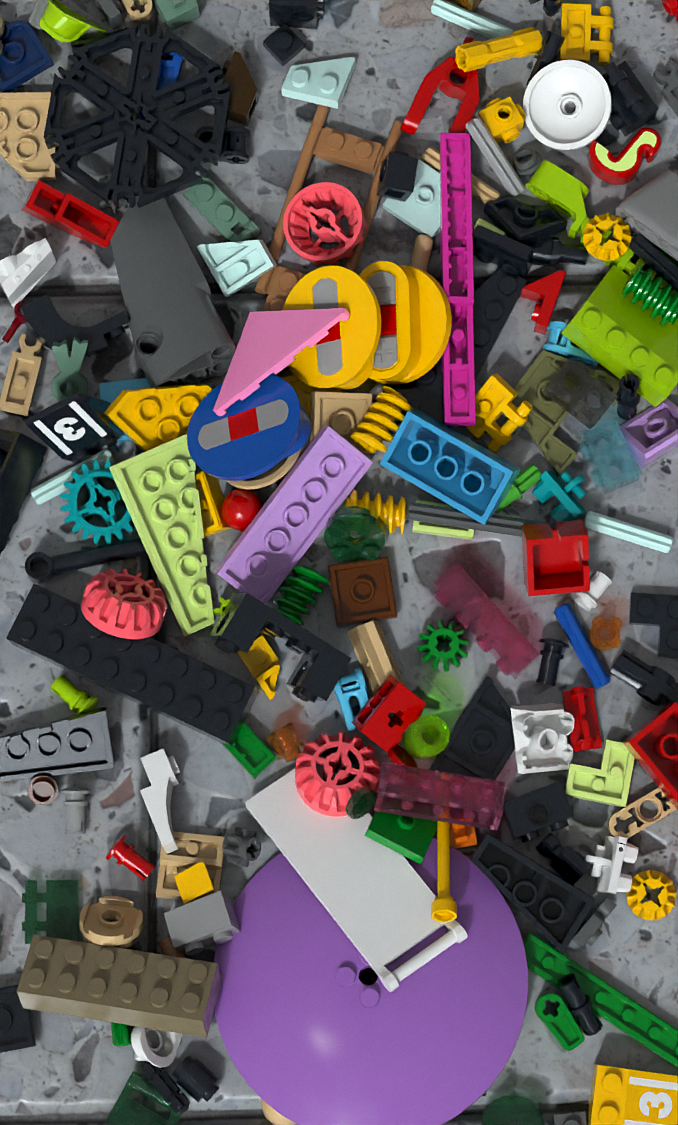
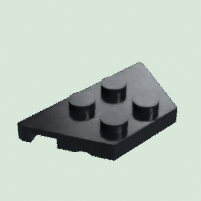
[424,676,515,786]

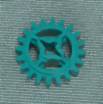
[60,460,133,544]

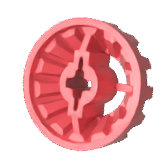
[283,182,367,266]
[81,569,167,639]
[295,731,379,817]

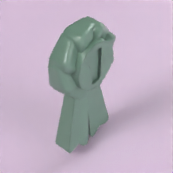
[51,337,88,401]

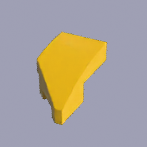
[237,635,280,700]

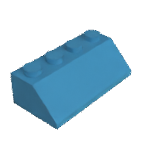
[380,409,521,525]

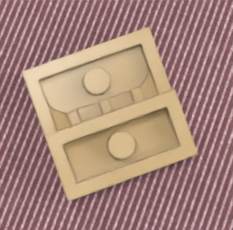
[156,831,225,900]

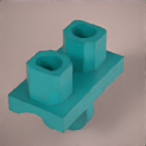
[532,470,587,522]

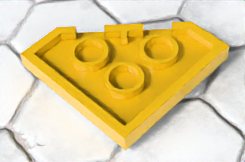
[104,383,212,452]

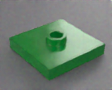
[364,786,437,864]

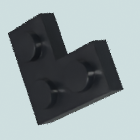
[629,592,678,658]

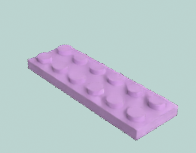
[214,425,373,604]

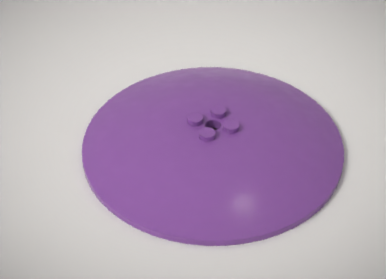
[214,838,528,1125]

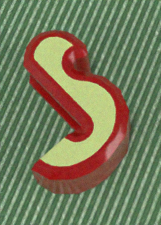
[587,127,661,185]

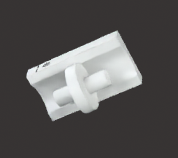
[585,836,639,894]

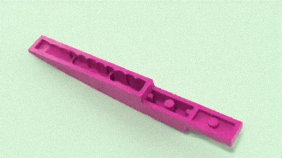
[440,133,476,426]

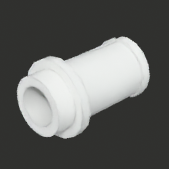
[575,571,612,611]

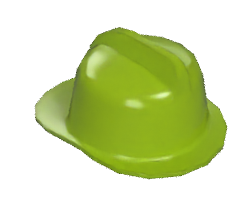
[39,0,107,42]

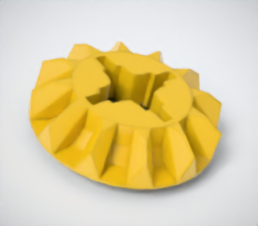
[583,212,632,261]
[626,870,677,920]

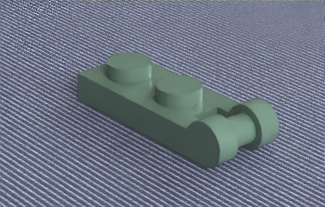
[183,177,262,242]

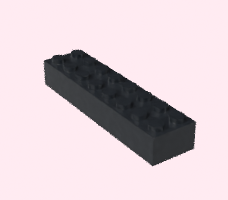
[6,583,259,747]

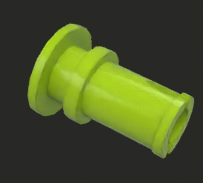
[50,675,99,714]

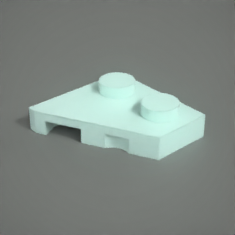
[281,57,356,109]
[197,240,277,297]

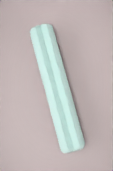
[431,0,514,39]
[31,449,115,505]
[584,511,673,553]

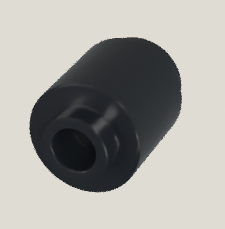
[172,1056,220,1103]

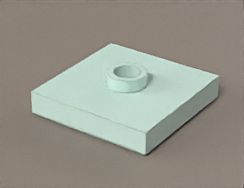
[383,158,440,239]

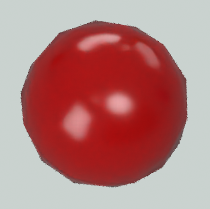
[221,489,263,531]

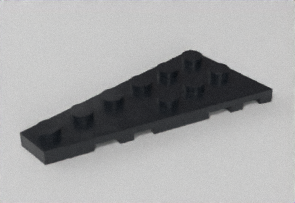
[368,267,528,428]

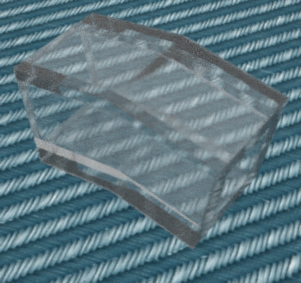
[410,115,447,142]

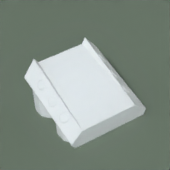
[0,238,56,309]
[510,703,575,774]

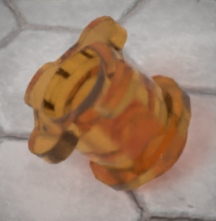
[589,616,622,651]
[265,723,305,763]

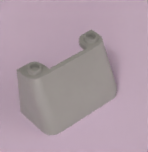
[616,169,678,261]

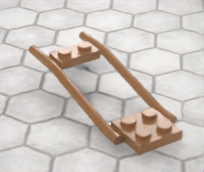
[255,104,402,311]

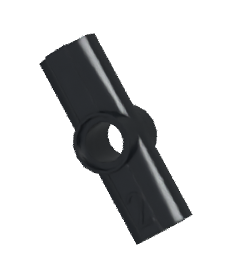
[609,650,678,707]

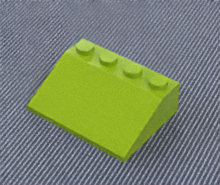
[561,265,678,408]

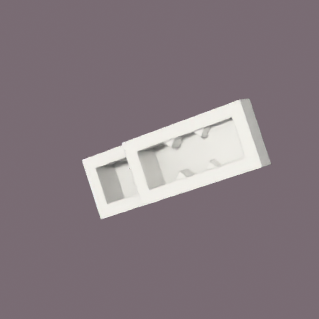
[140,749,180,854]

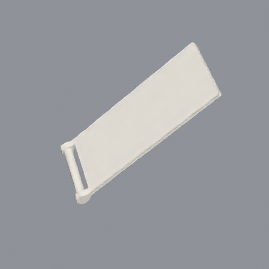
[246,754,468,992]

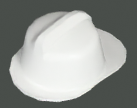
[131,1026,183,1068]

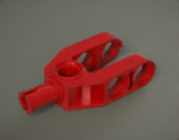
[400,37,479,135]

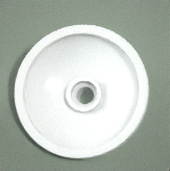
[523,60,612,150]

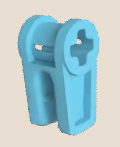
[542,321,598,366]
[334,667,369,732]

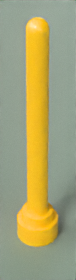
[431,785,457,922]

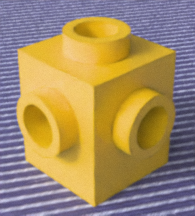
[478,96,526,144]

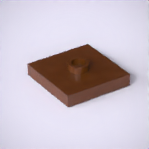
[328,557,397,627]

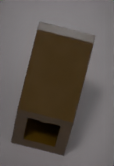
[214,51,258,126]

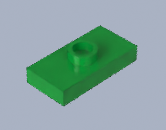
[221,722,277,779]

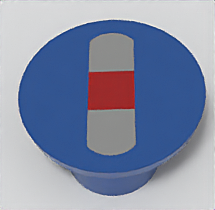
[187,374,311,481]

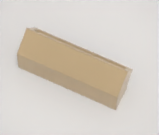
[347,620,405,695]

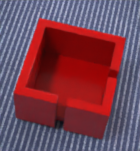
[521,520,590,596]

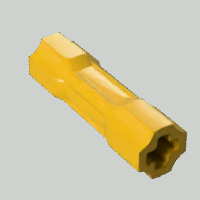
[455,27,543,72]

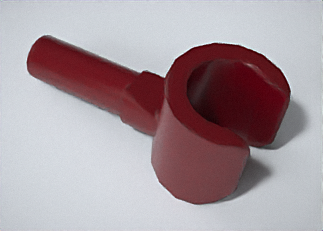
[2,301,25,343]

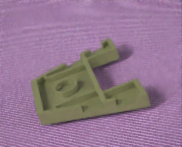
[512,350,620,477]

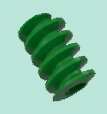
[622,264,678,327]
[272,565,330,626]

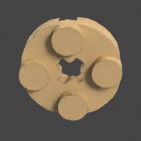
[80,896,143,949]

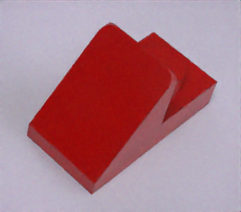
[520,270,566,335]

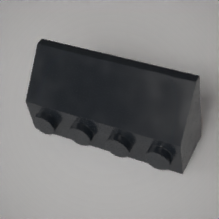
[0,429,47,554]

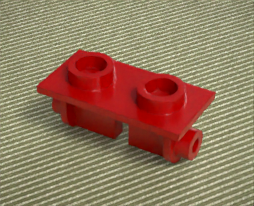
[562,686,602,752]

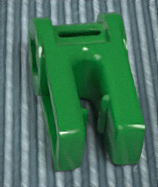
[535,993,585,1051]

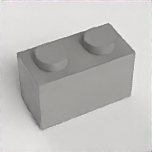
[163,890,241,955]

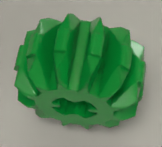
[417,619,470,672]

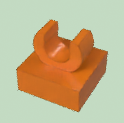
[450,814,478,849]

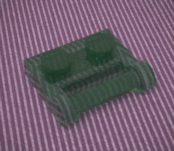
[105,1071,183,1125]

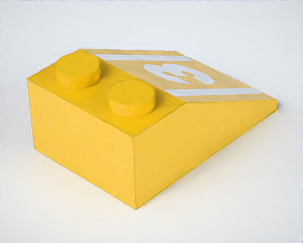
[587,1064,678,1125]

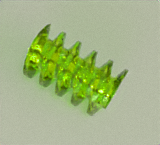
[403,715,450,760]

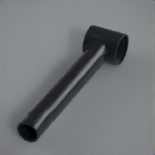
[25,538,147,584]

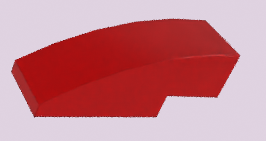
[22,180,120,248]

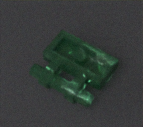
[22,880,79,944]

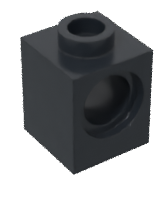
[376,151,418,202]

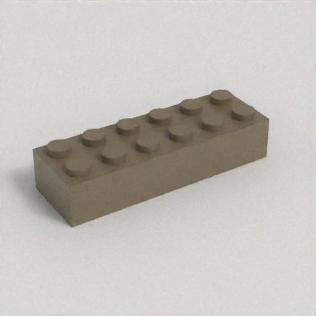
[17,935,221,1038]

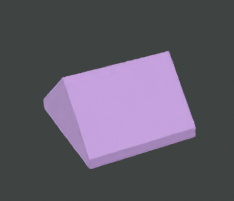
[616,398,678,468]

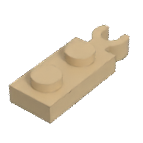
[0,334,42,416]

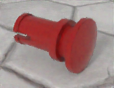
[106,835,155,881]

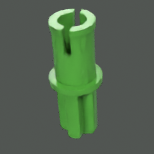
[495,464,541,515]

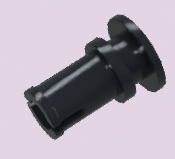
[536,638,569,686]

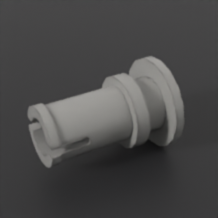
[60,787,91,834]

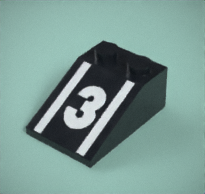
[24,392,125,463]

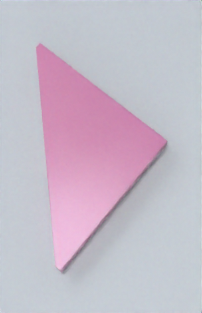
[213,308,350,416]

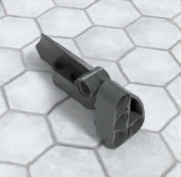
[110,186,235,387]

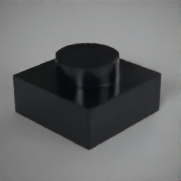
[263,23,305,66]

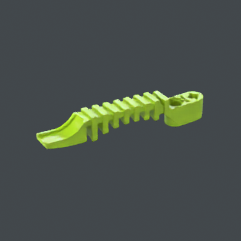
[526,160,677,295]

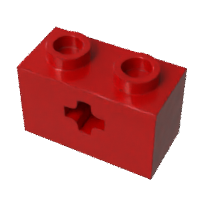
[351,674,426,752]

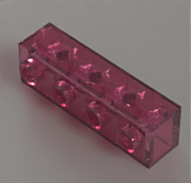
[433,563,540,679]
[374,762,505,830]

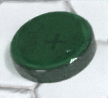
[345,786,376,819]

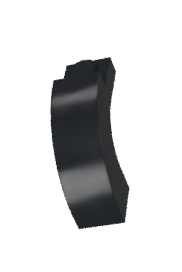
[19,294,130,357]

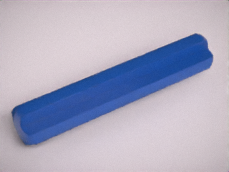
[554,603,611,689]

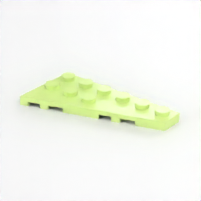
[109,434,214,636]

